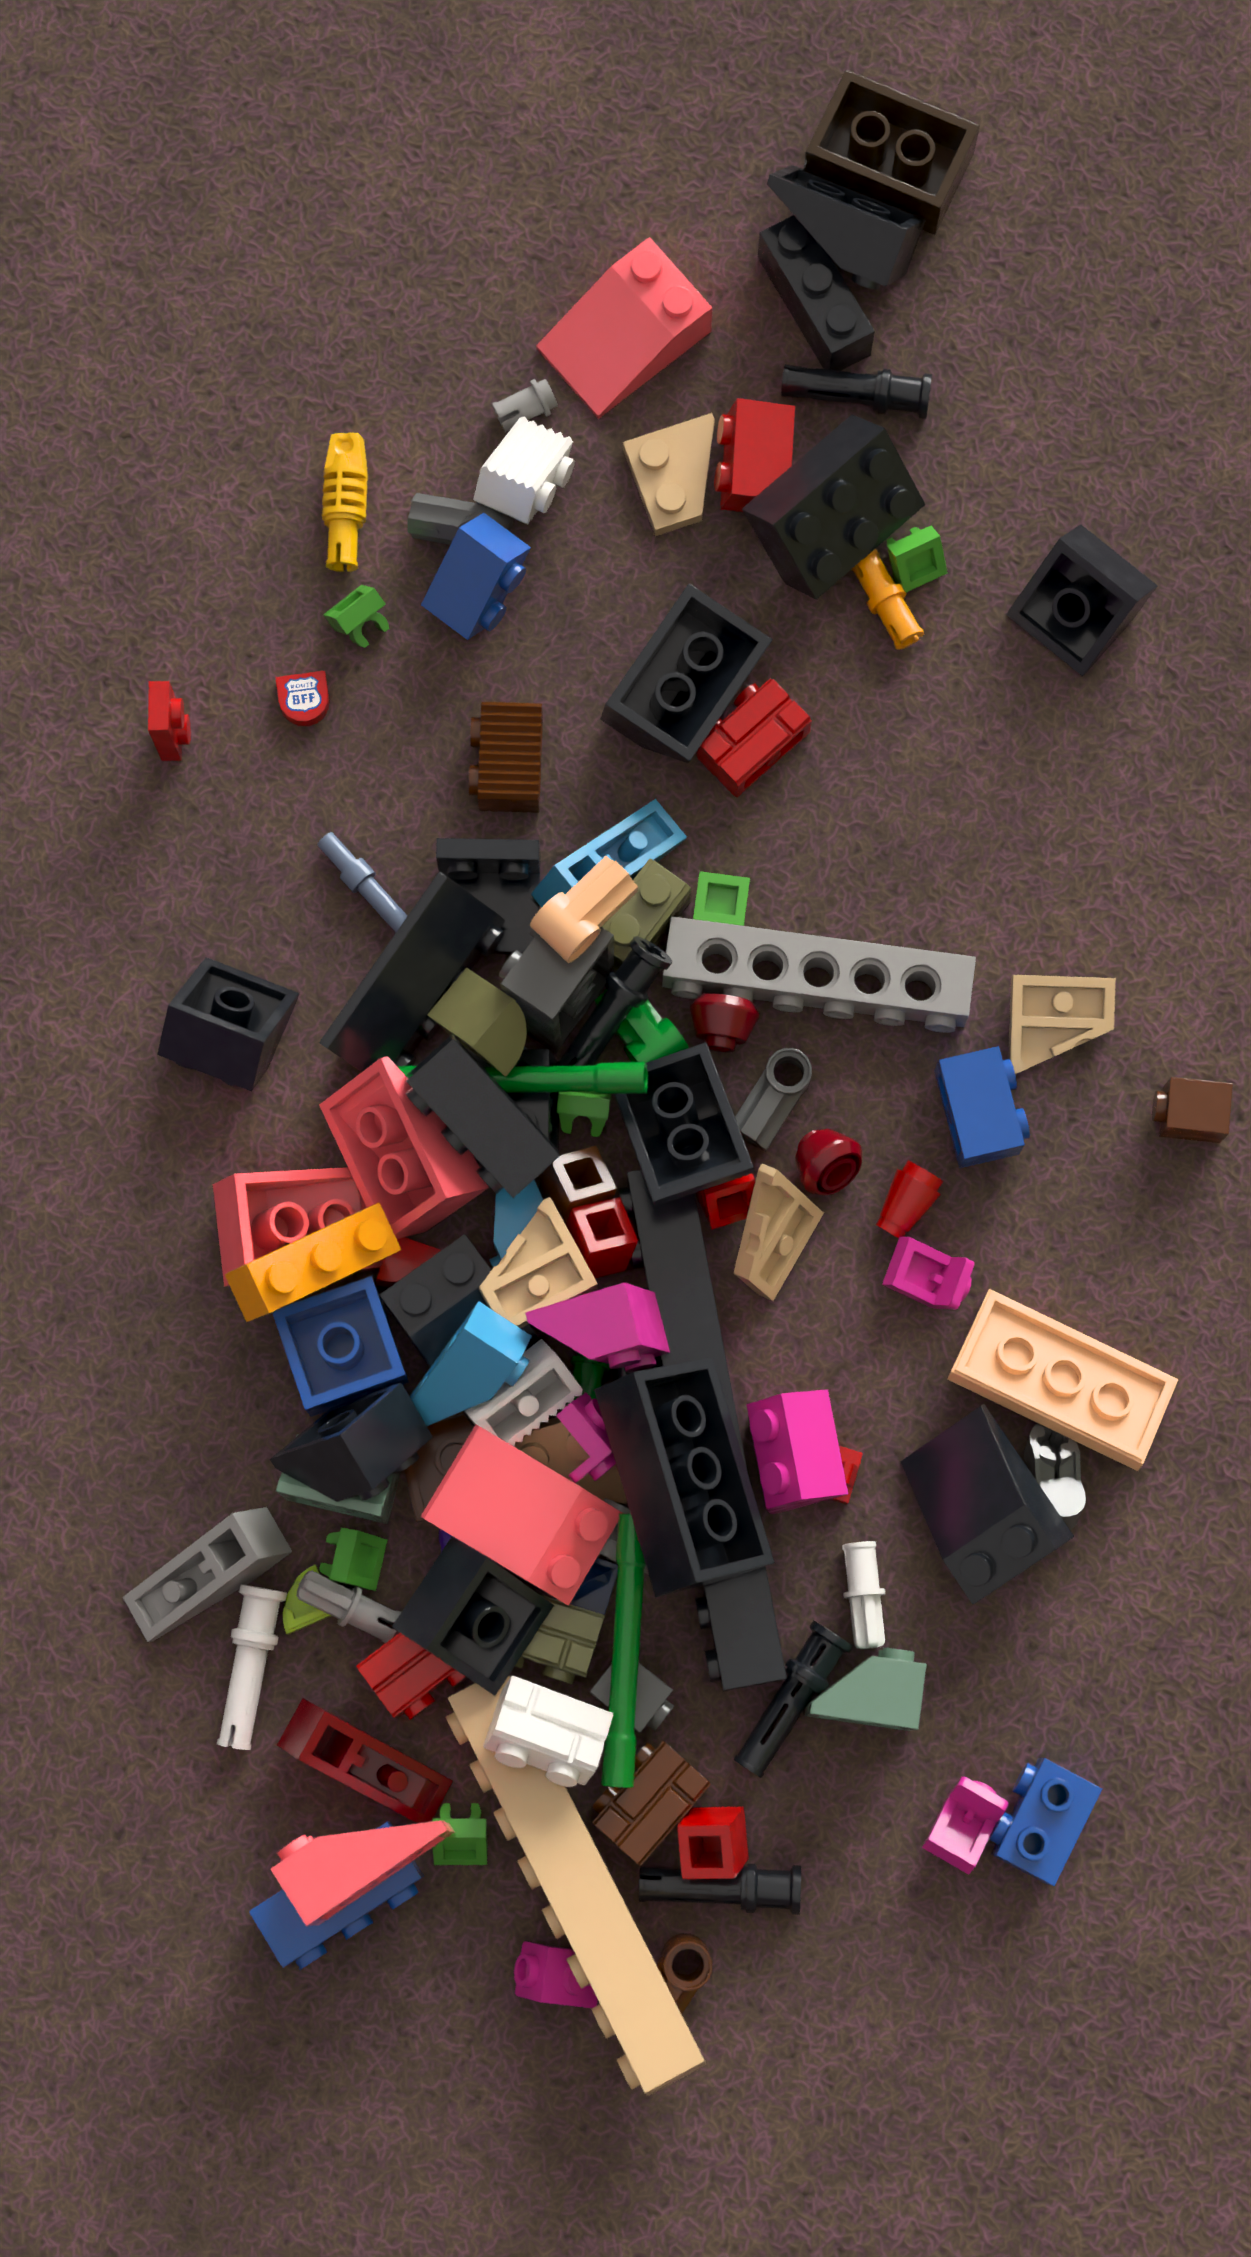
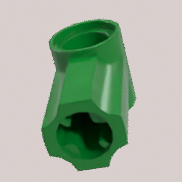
[595,989,689,1063]

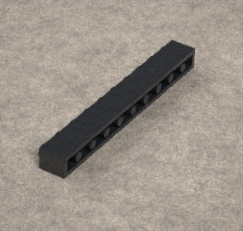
[619,1170,787,1692]

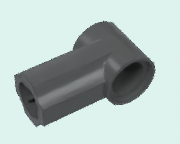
[407,493,514,545]
[735,1048,812,1152]

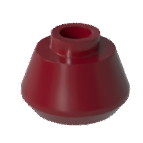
[690,994,759,1053]
[795,1129,862,1195]

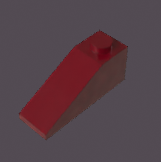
[277,1698,453,1823]

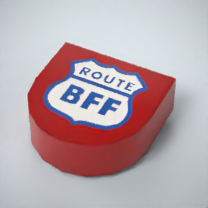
[275,670,330,727]

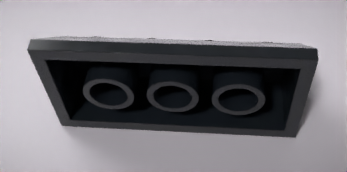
[319,871,505,1072]

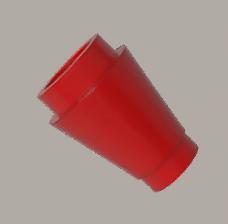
[876,1160,943,1239]

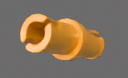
[851,549,924,650]

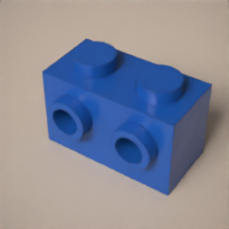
[421,513,531,640]
[934,1046,1030,1168]
[988,1758,1102,1886]

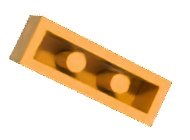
[224,1202,401,1322]

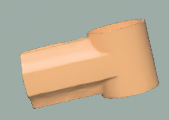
[530,856,638,963]

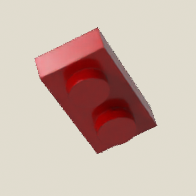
[148,681,191,761]

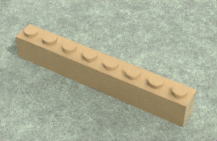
[446,1676,706,2096]

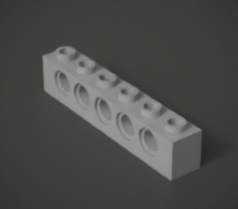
[662,916,976,1033]

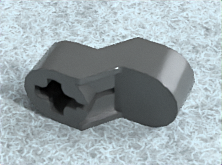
[1024,1423,1086,1530]

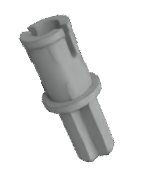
[296,1571,401,1643]

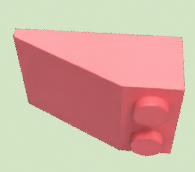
[536,237,712,419]
[319,1056,489,1239]
[213,1167,383,1287]
[420,1425,623,1606]
[271,1821,455,1926]

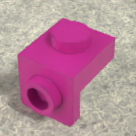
[882,1237,974,1310]
[556,1393,616,1483]
[922,1777,1009,1875]
[514,1941,598,2008]

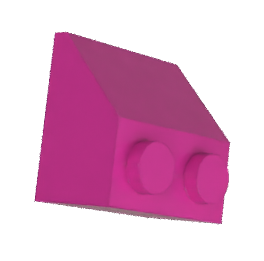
[525,1282,670,1373]
[746,1389,848,1514]

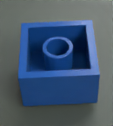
[272,1276,409,1417]

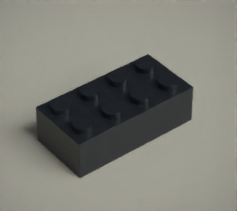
[594,1357,775,1598]

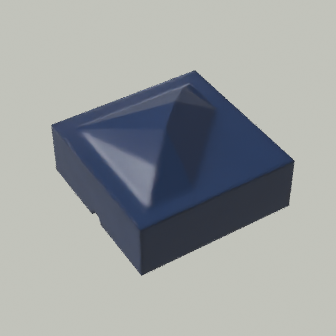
[554,1558,618,1615]

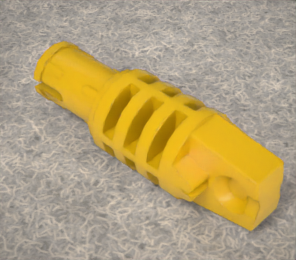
[322,433,368,572]

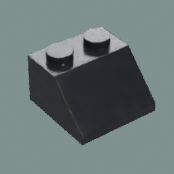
[1006,524,1158,676]
[157,957,299,1091]
[270,1383,433,1502]
[392,1537,554,1696]

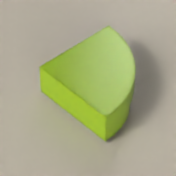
[283,1564,331,1635]

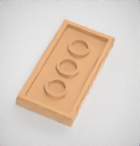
[947,1289,1178,1471]

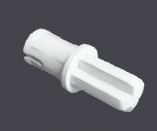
[842,1541,885,1649]

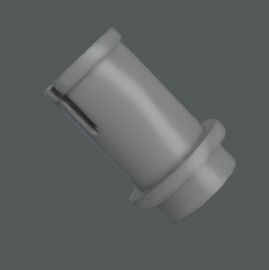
[492,379,558,432]

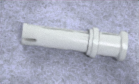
[217,1584,287,1750]

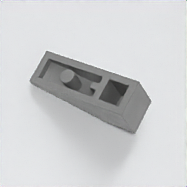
[123,1507,292,1642]

